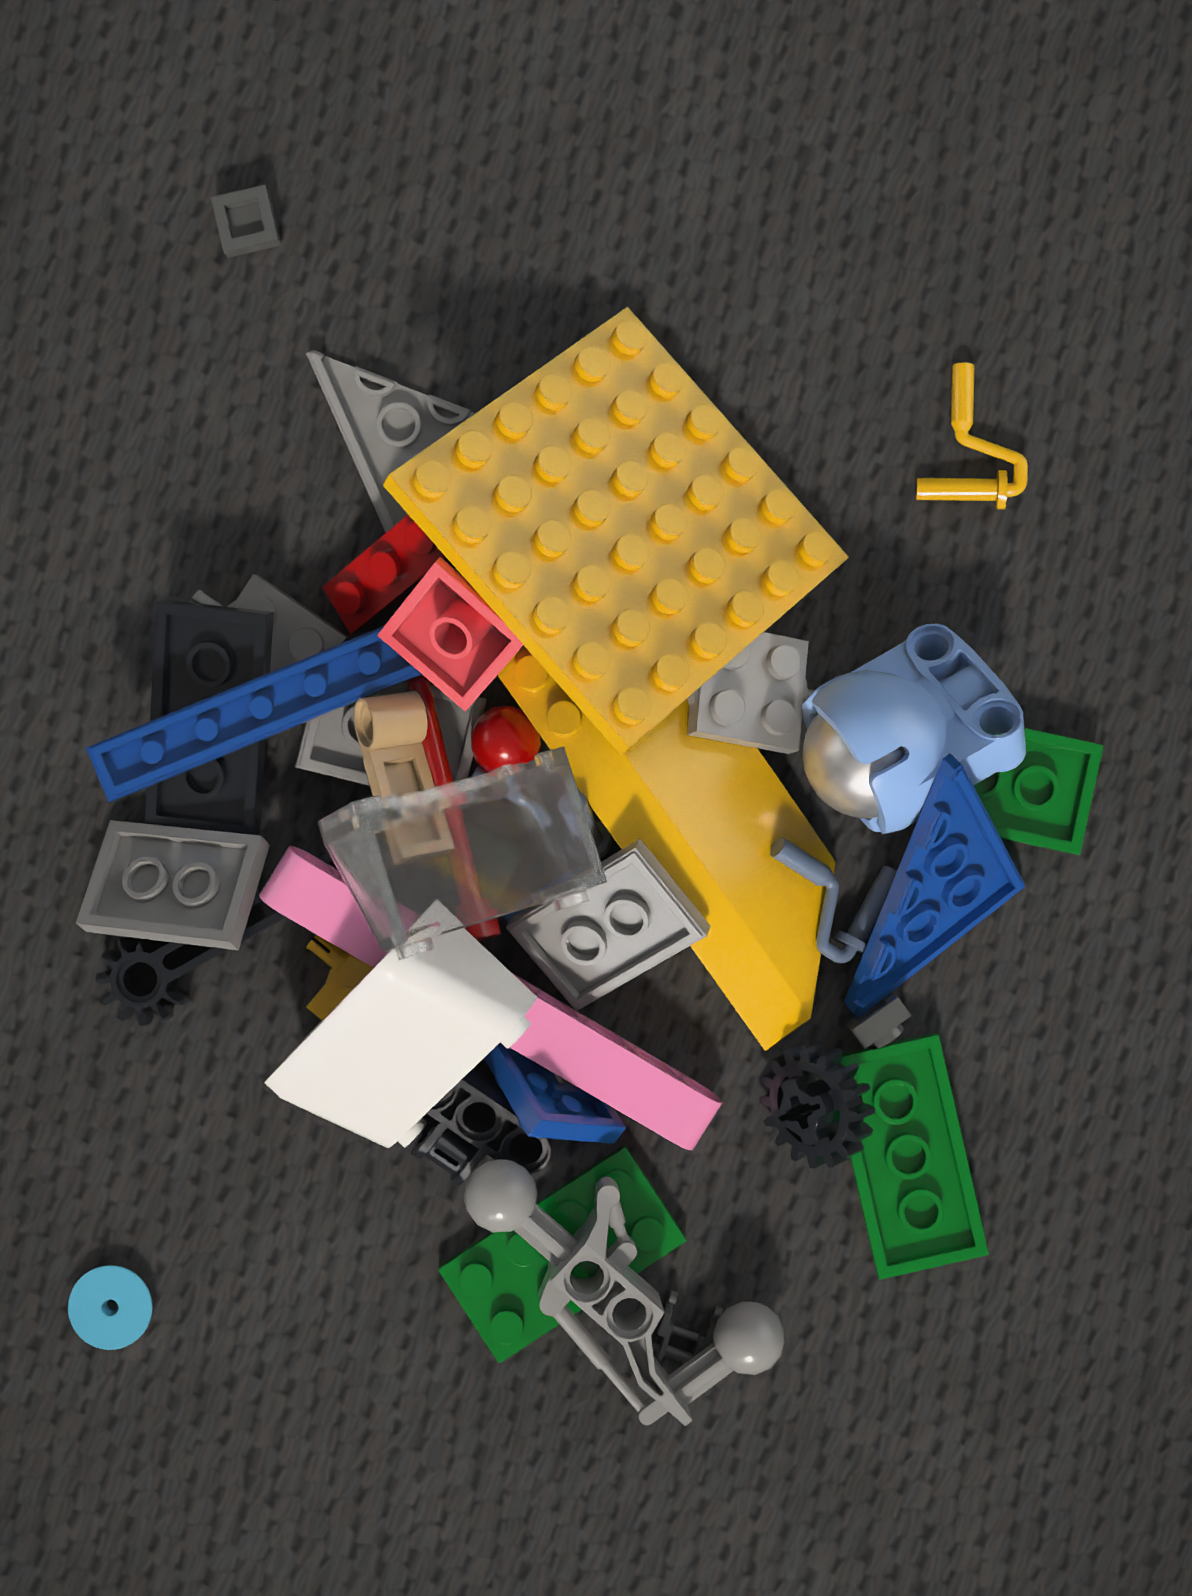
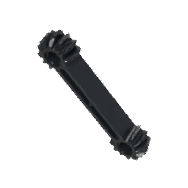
[95,796,433,1026]

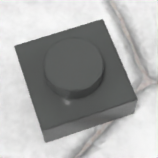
[211,185,282,258]
[845,993,911,1048]

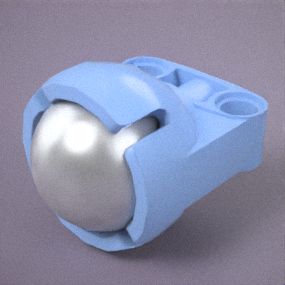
[802,624,1026,834]

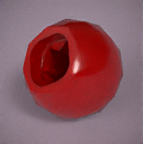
[471,705,541,776]

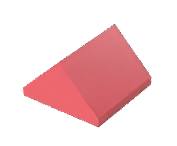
[377,557,523,712]

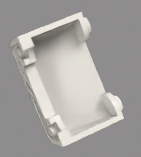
[264,902,538,1148]

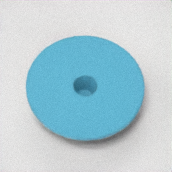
[68,1265,153,1350]

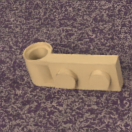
[354,691,454,868]

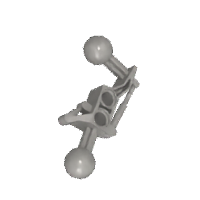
[464,1159,785,1426]

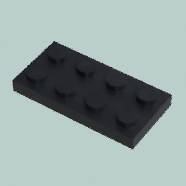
[145,599,274,835]

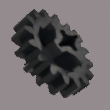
[759,1042,875,1169]

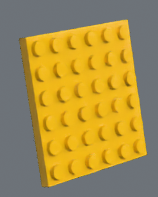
[383,307,849,756]

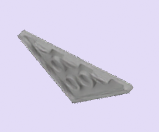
[306,350,475,532]

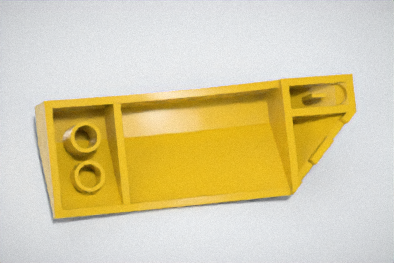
[498,646,836,1051]

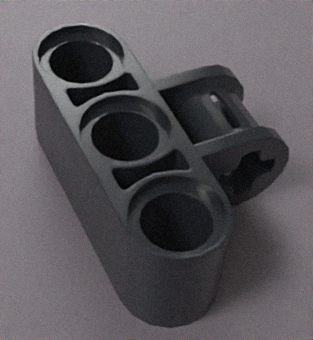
[411,1064,552,1185]

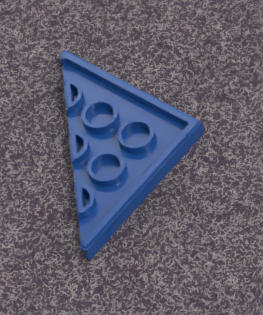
[844,753,1025,1018]

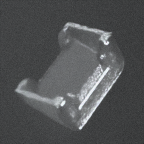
[317,747,607,960]

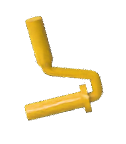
[916,363,1028,509]

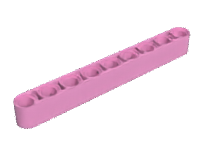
[259,846,722,1151]

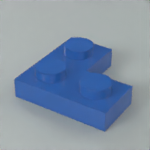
[484,1043,626,1144]

